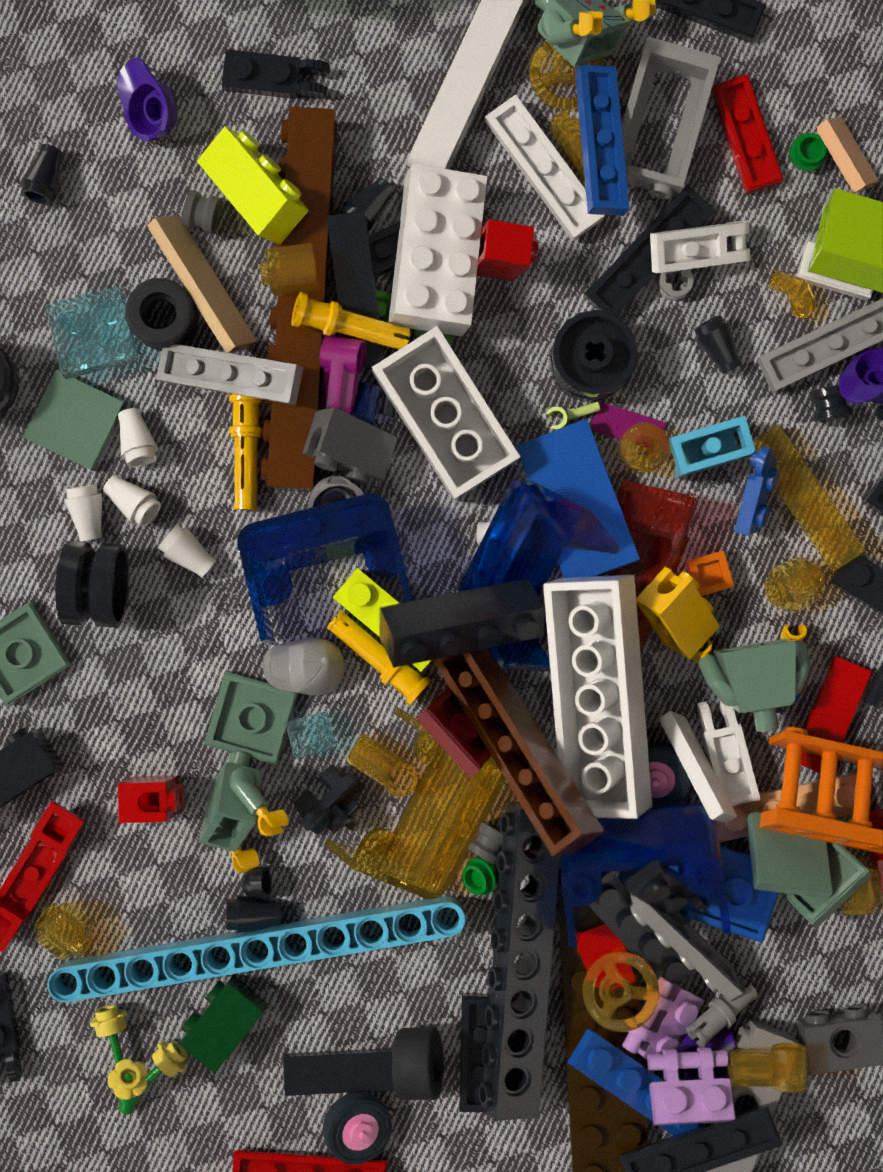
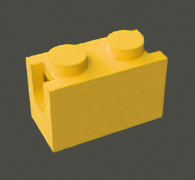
[636,567,720,660]

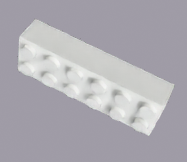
[543,575,652,818]

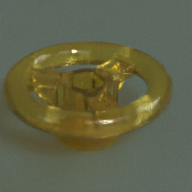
[529,41,603,110]
[583,951,659,1032]

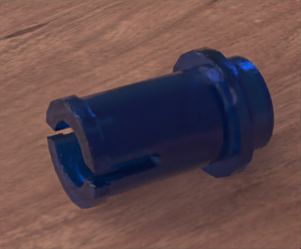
[350,382,382,427]

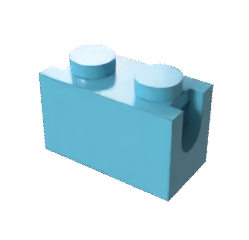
[664,416,756,479]

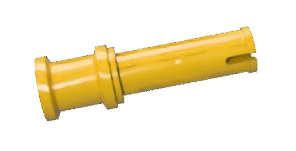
[291,292,410,350]
[229,394,263,510]
[326,610,432,706]

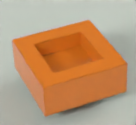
[685,550,734,596]

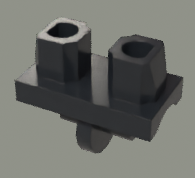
[294,765,366,835]

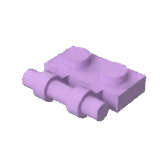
[622,976,705,1059]
[647,1047,735,1126]

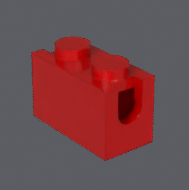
[118,775,186,823]

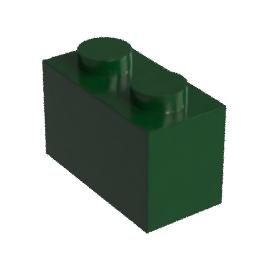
[179,975,268,1073]

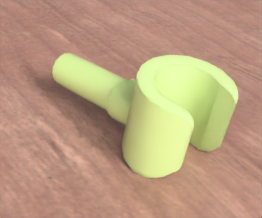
[546,402,600,430]

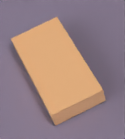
[816,117,879,192]

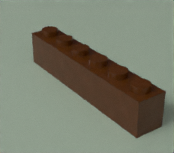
[433,648,604,857]

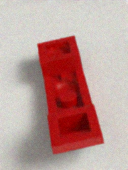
[0,801,85,952]

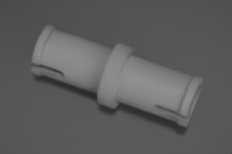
[686,978,758,1047]

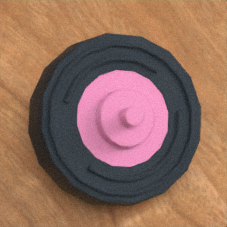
[647,742,691,811]
[322,1092,392,1164]

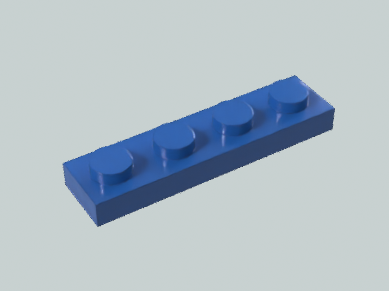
[575,64,630,216]
[567,1029,702,1136]

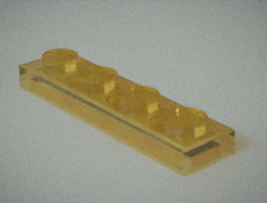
[753,424,866,572]

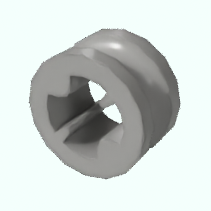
[657,269,694,301]

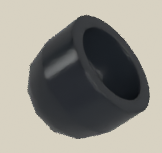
[240,867,272,899]

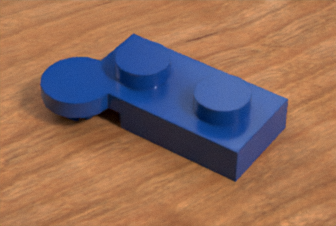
[734,446,780,536]

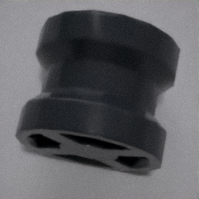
[809,385,853,423]

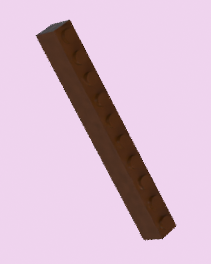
[261,107,338,492]

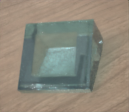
[285,711,336,759]

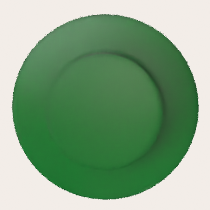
[789,133,828,171]
[462,856,499,895]

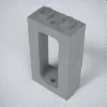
[622,36,721,199]

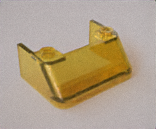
[324,708,505,899]

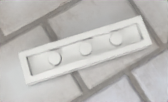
[485,95,605,241]

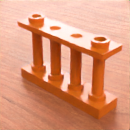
[759,727,883,854]

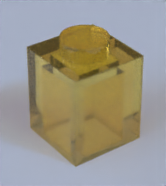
[260,243,320,296]

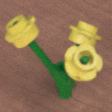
[90,1004,188,1115]

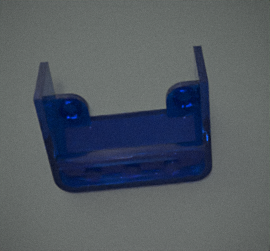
[458,479,621,672]
[237,493,414,646]
[561,803,731,947]

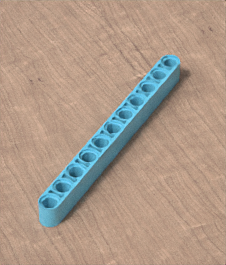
[47,896,465,1002]

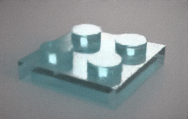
[45,286,139,380]

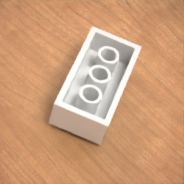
[388,163,487,336]
[372,326,520,501]

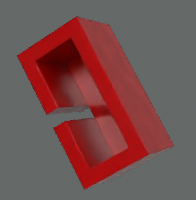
[477,219,538,282]

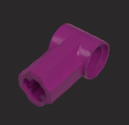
[319,335,367,414]

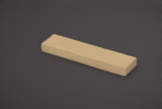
[147,215,257,353]

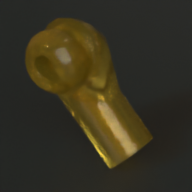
[768,270,816,319]

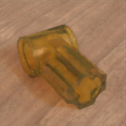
[345,733,421,797]
[727,1043,808,1093]

